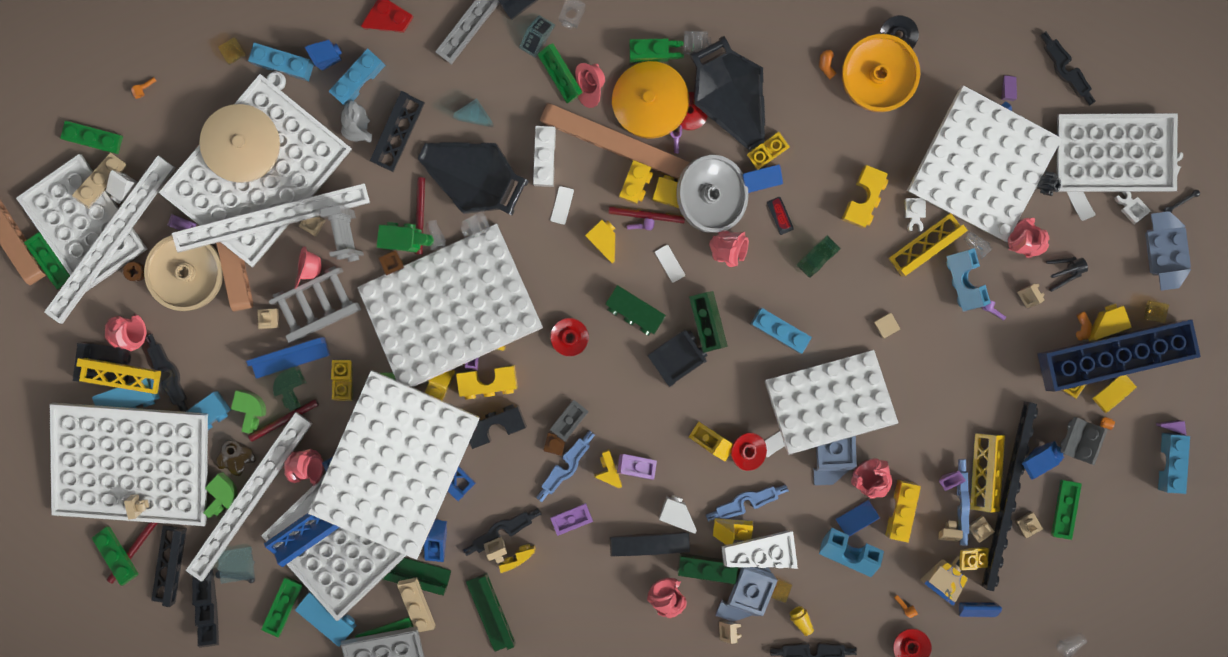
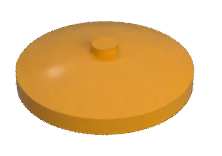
[842,34,920,112]
[612,61,689,139]

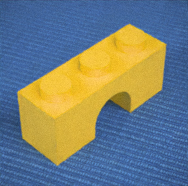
[841,165,888,229]
[456,365,518,400]
[885,479,921,543]

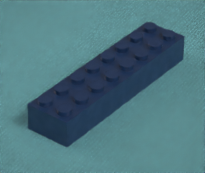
[1037,319,1201,392]

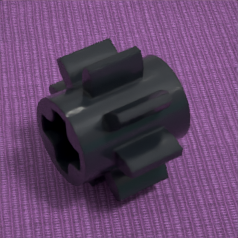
[1037,171,1061,196]

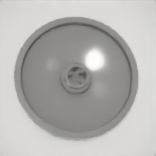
[677,155,748,233]

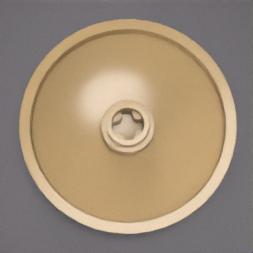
[200,104,280,183]
[144,235,223,311]

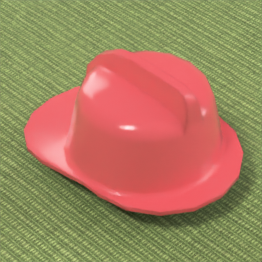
[575,63,605,108]
[294,246,321,289]

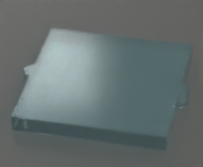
[217,547,255,584]

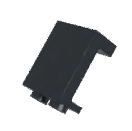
[647,329,708,388]
[72,342,131,384]

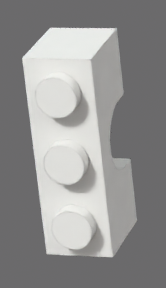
[533,126,556,187]

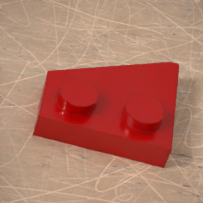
[361,0,414,33]

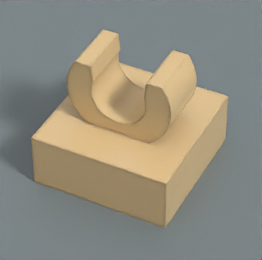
[1017,284,1044,308]
[258,309,279,329]
[124,494,149,520]
[1015,511,1043,538]
[969,515,995,543]
[938,520,963,542]
[484,537,507,564]
[719,620,742,644]

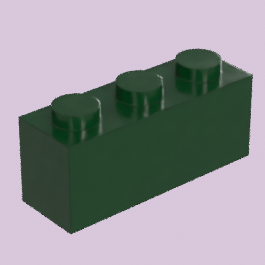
[605,285,666,336]
[689,291,728,353]
[677,553,738,584]

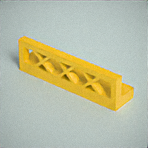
[888,213,968,277]
[77,358,161,394]
[970,433,1005,513]

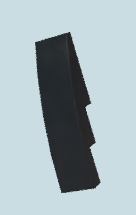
[610,532,690,557]
[192,567,219,648]

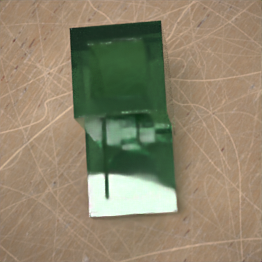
[796,235,841,278]
[273,366,307,411]

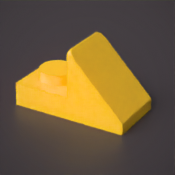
[425,369,456,401]
[594,449,622,488]
[713,518,753,545]

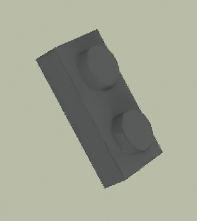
[550,400,589,442]

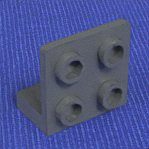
[1060,416,1108,465]

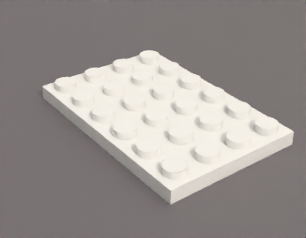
[1057,113,1178,192]
[16,154,147,293]
[765,350,898,455]

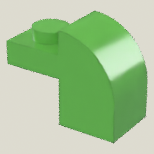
[231,390,266,433]
[203,472,238,518]

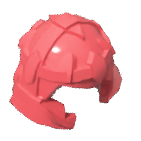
[1008,218,1050,258]
[709,230,749,267]
[105,313,146,351]
[284,449,324,486]
[851,458,892,498]
[647,578,687,618]

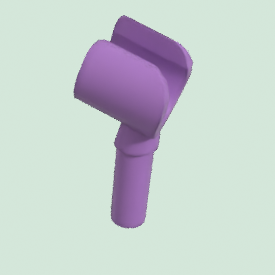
[670,125,682,153]
[627,218,655,230]
[982,300,1006,320]

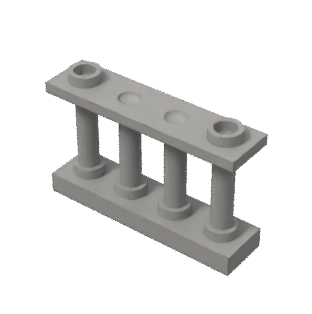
[320,205,364,262]
[269,266,362,343]

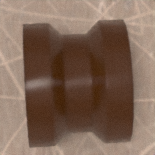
[123,262,145,281]

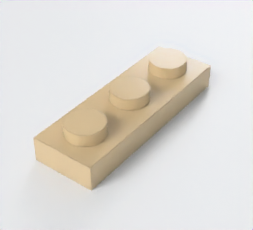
[72,152,126,209]
[397,578,435,632]

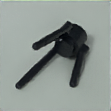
[1046,257,1088,292]

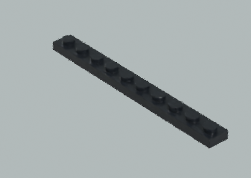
[982,401,1038,591]

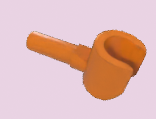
[131,77,156,99]
[1100,417,1115,430]
[894,595,918,618]

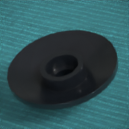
[880,15,919,49]

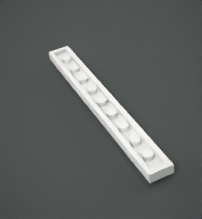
[44,156,175,324]
[172,184,370,253]
[186,412,312,582]

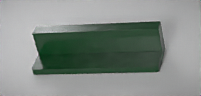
[382,557,451,596]
[466,573,516,652]

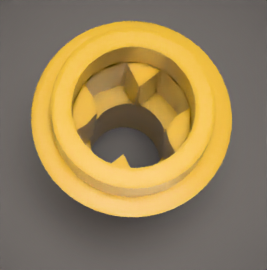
[790,606,814,636]

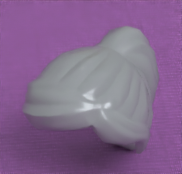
[341,100,372,143]

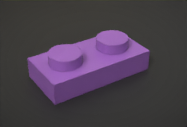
[617,454,657,480]
[550,503,593,536]

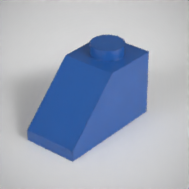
[305,40,342,71]
[1022,441,1064,480]
[424,519,447,562]

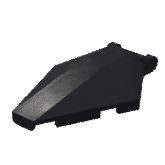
[690,36,765,150]
[418,142,529,216]

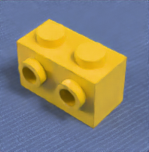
[619,160,653,205]

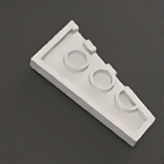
[721,530,798,569]

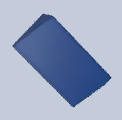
[742,164,783,193]
[836,500,880,536]
[959,602,1002,617]

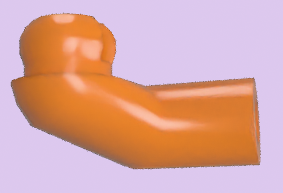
[819,50,837,80]
[1076,311,1092,341]

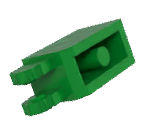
[629,39,684,63]
[376,222,434,252]

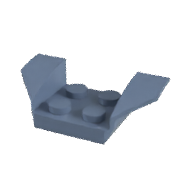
[1145,211,1191,291]
[813,436,857,485]
[715,567,778,622]

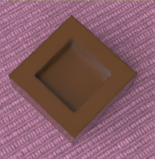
[379,250,404,276]
[543,432,565,456]

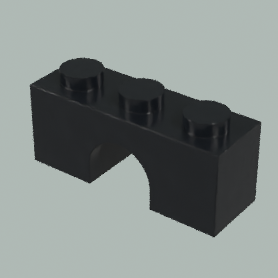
[469,404,527,449]

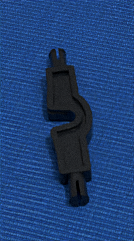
[1040,31,1096,106]
[145,334,188,412]
[463,508,542,556]
[770,643,857,657]

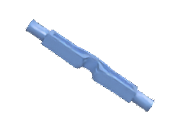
[536,430,595,502]
[957,459,970,546]
[706,484,789,522]

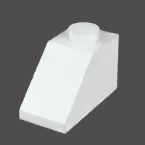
[106,170,138,204]
[659,495,697,533]

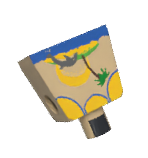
[920,556,968,605]

